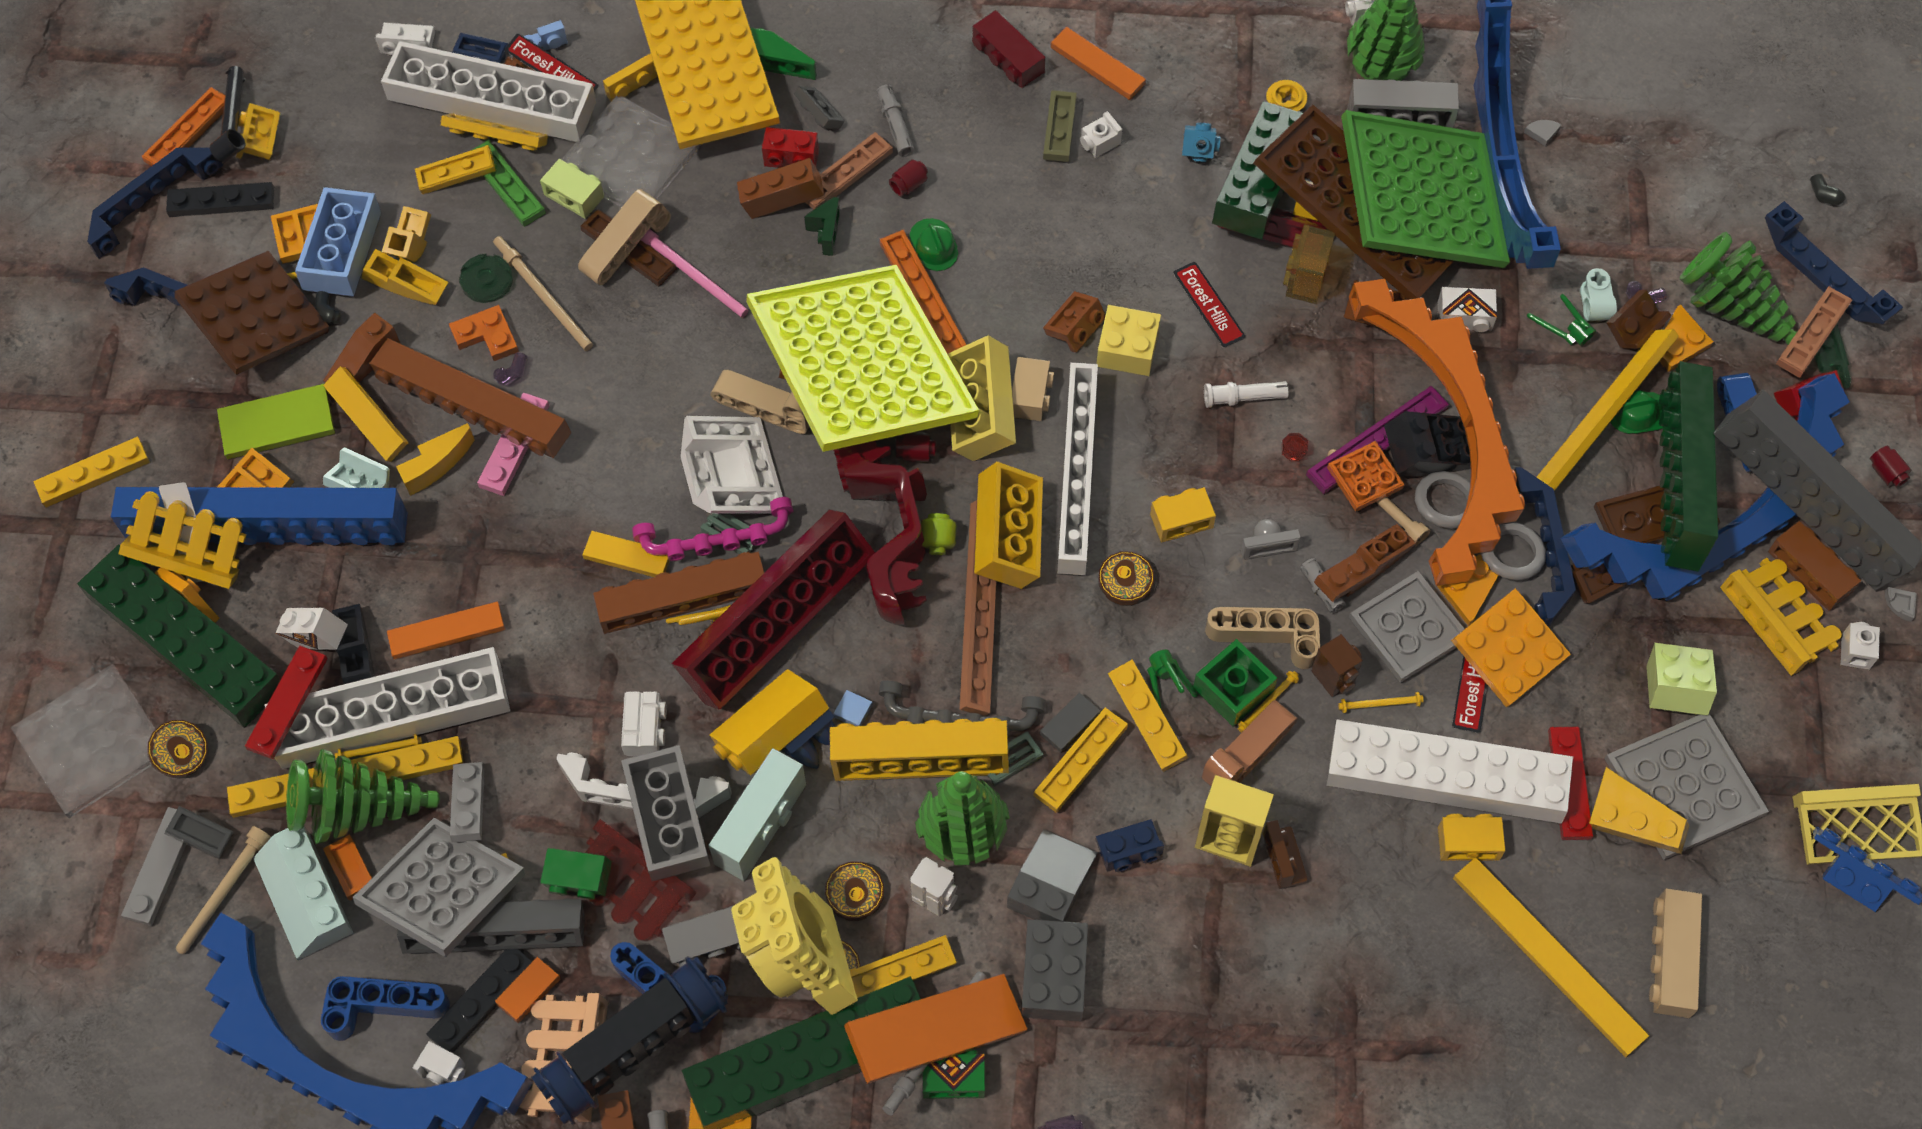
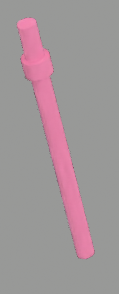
[641,229,748,318]

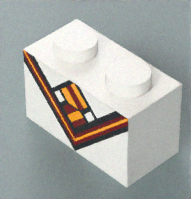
[1438,287,1497,332]
[276,608,348,650]

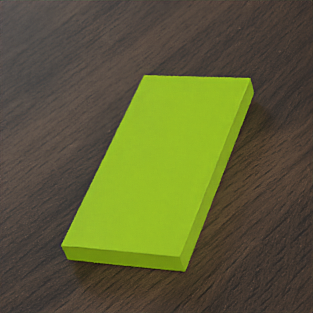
[217,384,335,460]

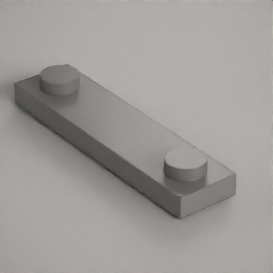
[121,807,187,926]

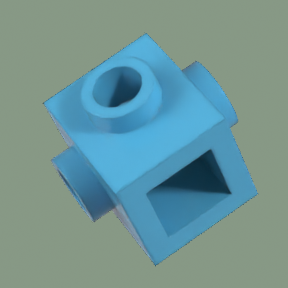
[1182,123,1221,162]

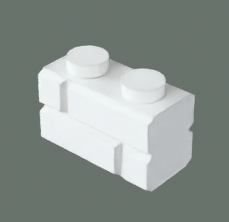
[621,692,667,756]
[910,857,958,916]

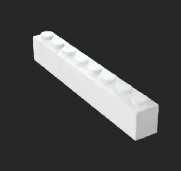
[1057,363,1098,575]

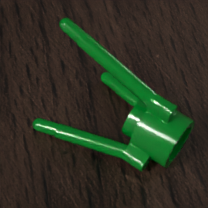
[1527,294,1596,346]
[1147,649,1198,710]

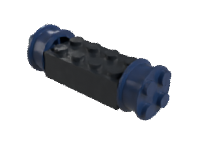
[531,956,728,1125]

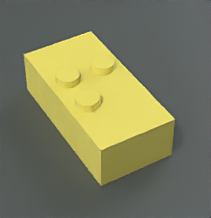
[948,335,1016,461]
[1195,775,1274,867]

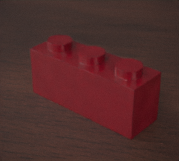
[972,10,1045,88]

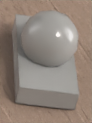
[1241,519,1300,559]

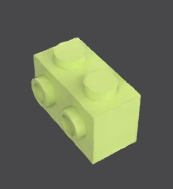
[540,159,604,219]

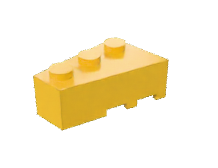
[1589,767,1689,854]

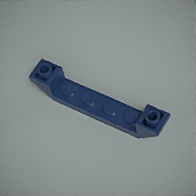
[87,148,223,259]
[1765,201,1903,324]
[104,267,188,306]
[1514,467,1576,627]

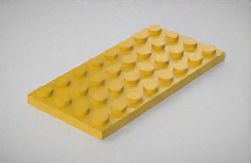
[635,0,780,150]

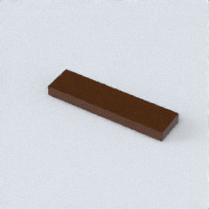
[580,209,677,287]

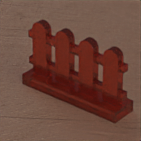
[585,819,697,942]

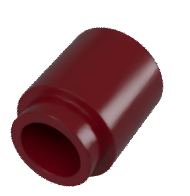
[889,159,928,197]
[896,434,936,462]
[1869,445,1912,488]

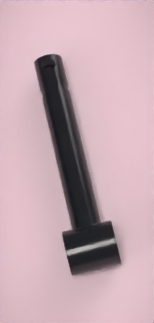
[210,66,245,163]

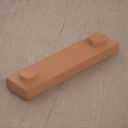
[806,132,893,210]
[1776,286,1853,378]

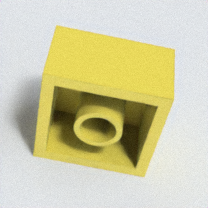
[1097,305,1161,376]

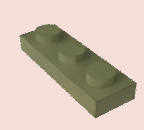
[1043,90,1077,162]

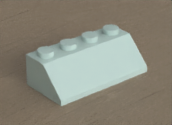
[253,827,353,960]

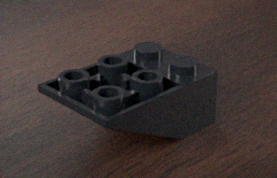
[1384,411,1471,477]

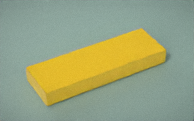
[415,145,496,194]
[582,531,670,577]

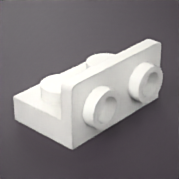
[375,23,435,55]

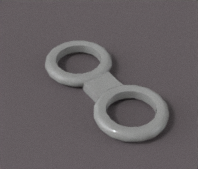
[1414,471,1546,580]

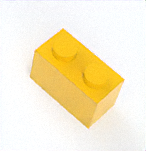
[1150,487,1216,543]
[1438,814,1505,861]

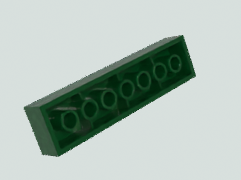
[1659,361,1718,572]
[77,544,281,728]
[681,976,920,1129]

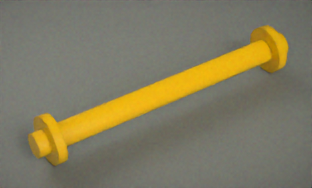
[1237,671,1299,733]
[1338,692,1423,713]
[334,734,422,760]

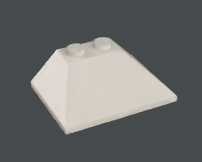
[680,416,783,513]

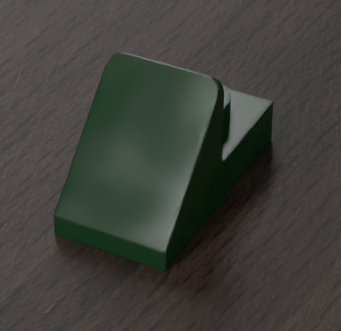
[804,197,840,256]

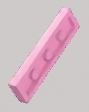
[477,393,549,496]

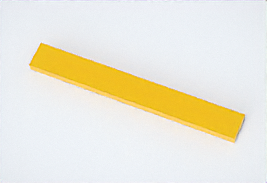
[1537,329,1679,491]
[1453,857,1649,1058]

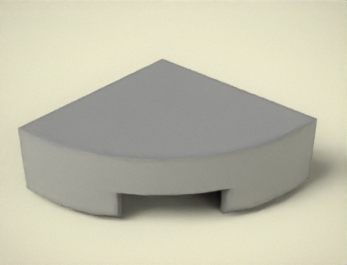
[1524,120,1561,146]
[1885,587,1917,622]

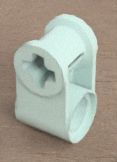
[1580,268,1617,321]

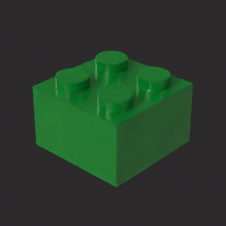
[1193,639,1278,727]

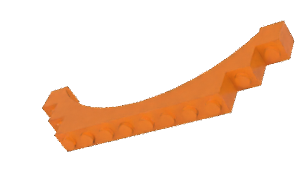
[1349,279,1525,586]

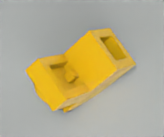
[382,206,431,262]

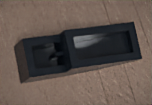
[332,604,375,684]

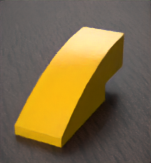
[361,249,448,305]
[396,423,475,496]

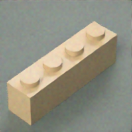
[1649,889,1702,1018]

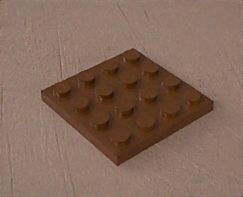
[175,251,329,375]

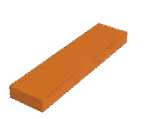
[1051,27,1146,100]
[141,87,225,166]
[387,601,505,660]

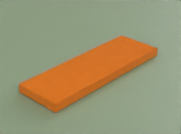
[844,974,1028,1084]

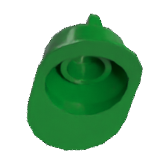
[910,218,958,271]
[1611,390,1663,434]

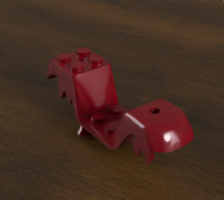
[834,440,927,625]

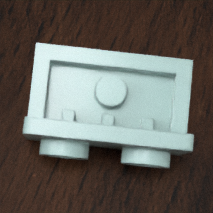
[323,448,390,488]

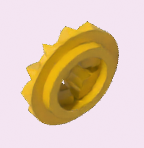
[1266,80,1307,111]

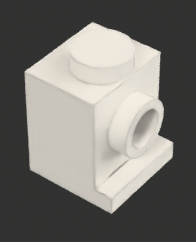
[1080,111,1122,158]
[413,1041,466,1085]

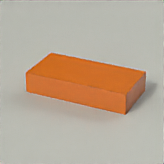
[323,834,372,901]
[495,957,560,1023]

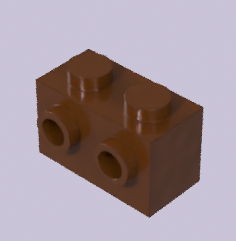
[1311,634,1363,697]

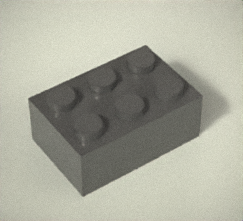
[1022,919,1088,1022]

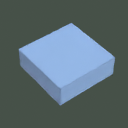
[833,690,872,726]

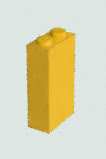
[709,669,829,776]

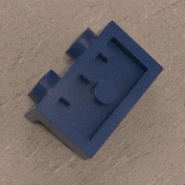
[1095,819,1164,872]

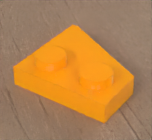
[218,448,294,488]

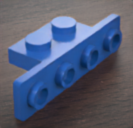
[1813,826,1922,912]

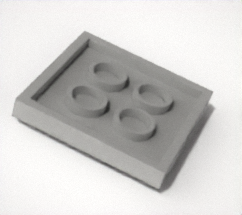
[1349,571,1465,683]

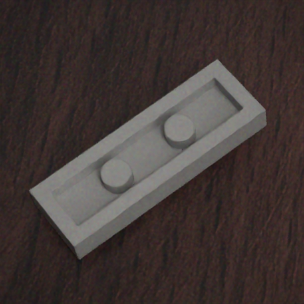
[450,762,484,843]

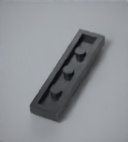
[166,182,274,217]
[426,949,532,1053]

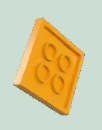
[1451,588,1571,707]

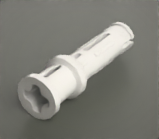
[1204,381,1288,408]

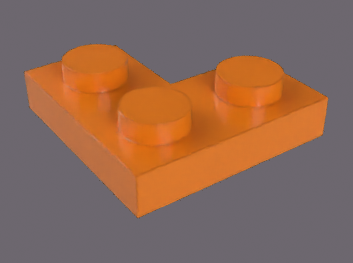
[449,305,519,361]

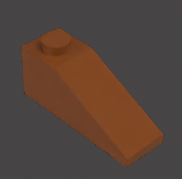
[323,313,401,383]

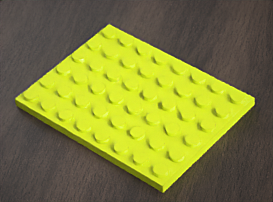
[746,265,979,452]

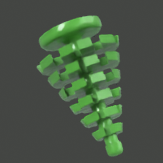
[1347,0,1425,81]
[1680,232,1798,345]
[286,749,440,844]
[915,771,1010,865]

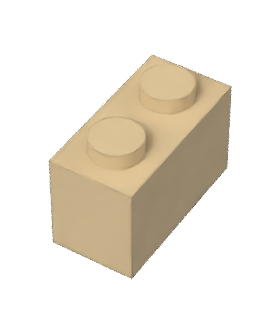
[1012,357,1054,421]

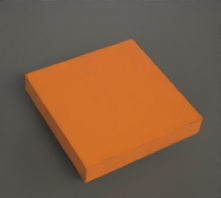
[1327,441,1405,512]

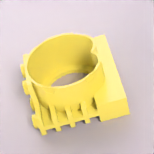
[731,857,858,1015]

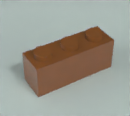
[737,158,824,219]
[1768,521,1861,611]

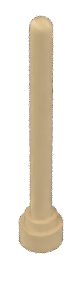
[1328,449,1430,546]
[176,826,271,954]

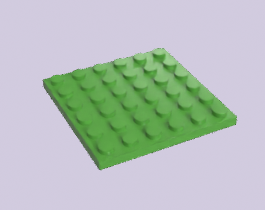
[1341,110,1510,268]

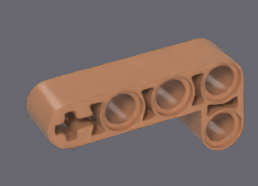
[1202,700,1298,786]

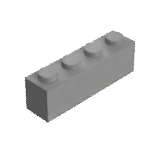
[662,905,740,967]

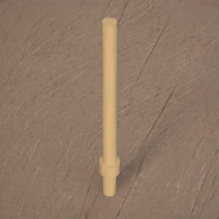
[493,236,593,351]

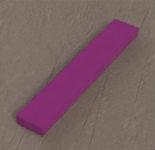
[1306,386,1449,494]

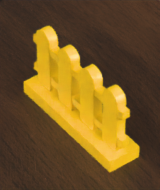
[119,491,247,589]
[1720,558,1842,676]

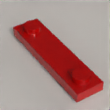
[245,646,328,759]
[1548,727,1593,840]

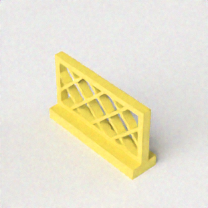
[1793,784,1922,865]

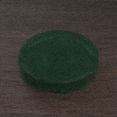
[459,254,513,303]

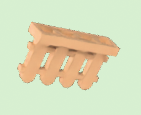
[519,993,608,1122]

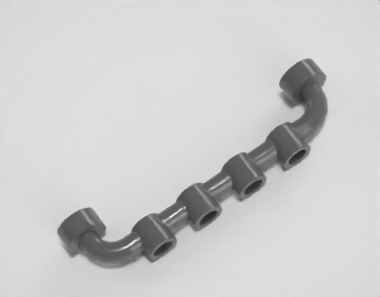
[879,681,1045,737]

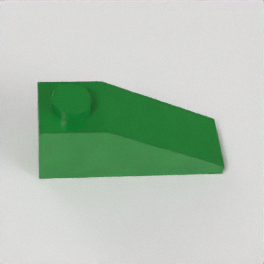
[750,27,817,80]

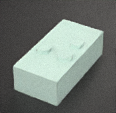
[709,748,806,881]

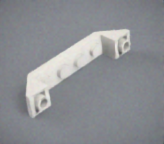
[557,752,732,818]

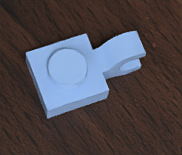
[524,20,568,51]

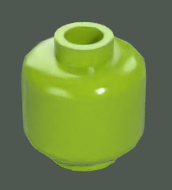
[921,513,957,555]

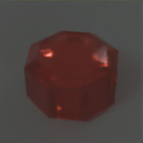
[1281,433,1308,461]

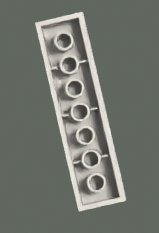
[381,41,597,143]
[265,647,510,769]
[1326,719,1573,824]

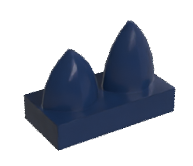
[781,709,836,769]

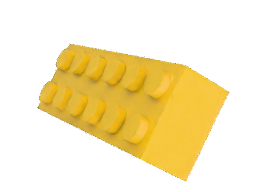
[830,718,1009,781]

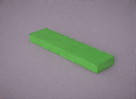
[470,140,546,227]

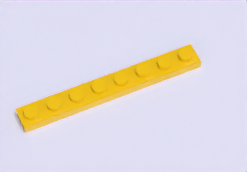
[227,736,464,818]

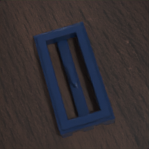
[452,32,508,64]

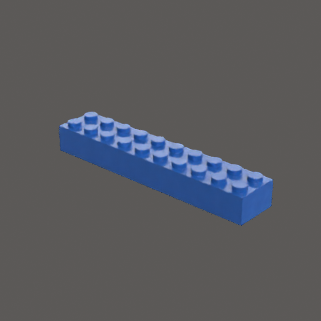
[111,487,408,545]

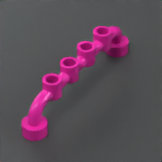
[632,497,793,561]

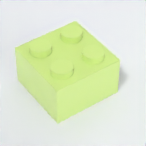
[1647,643,1717,715]

